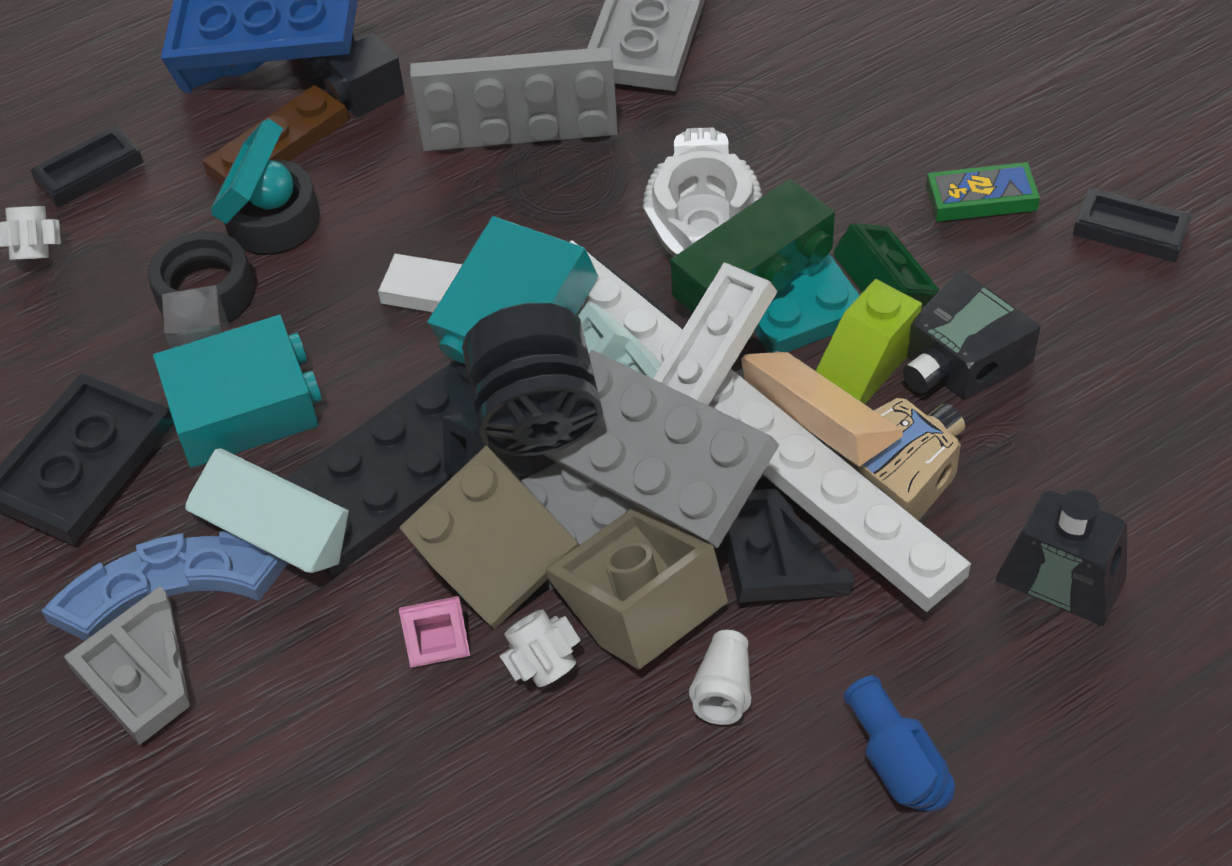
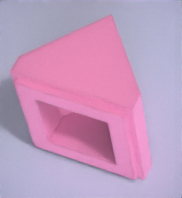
[399,596,470,668]

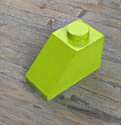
[816,279,922,404]

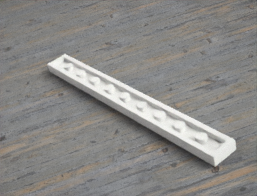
[570,240,971,612]

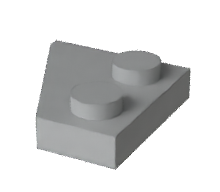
[64,586,190,745]

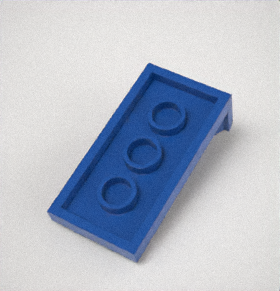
[161,0,358,93]

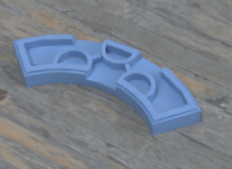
[41,531,288,641]

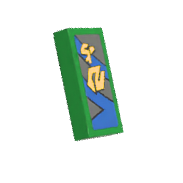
[926,162,1040,222]

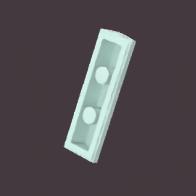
[185,448,349,573]

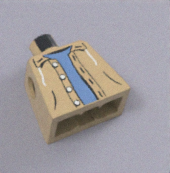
[826,398,965,521]

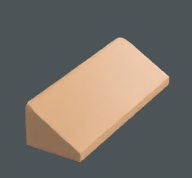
[741,352,903,467]

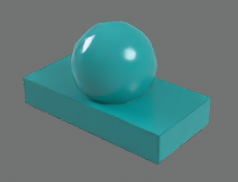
[210,118,294,224]

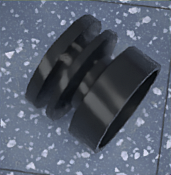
[462,303,603,456]

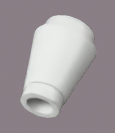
[689,630,751,725]

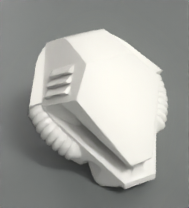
[643,127,763,257]

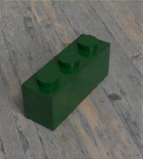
[670,178,835,312]

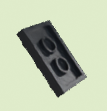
[0,372,174,545]

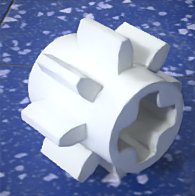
[0,206,61,260]
[500,609,581,687]

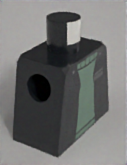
[902,270,1041,399]
[995,489,1127,626]

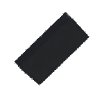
[30,125,144,208]
[1073,188,1192,263]

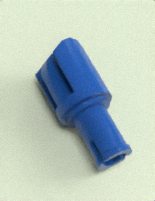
[843,675,955,812]

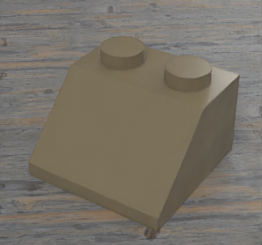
[399,445,580,629]
[545,506,728,669]

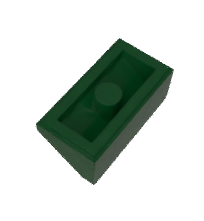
[833,223,940,307]

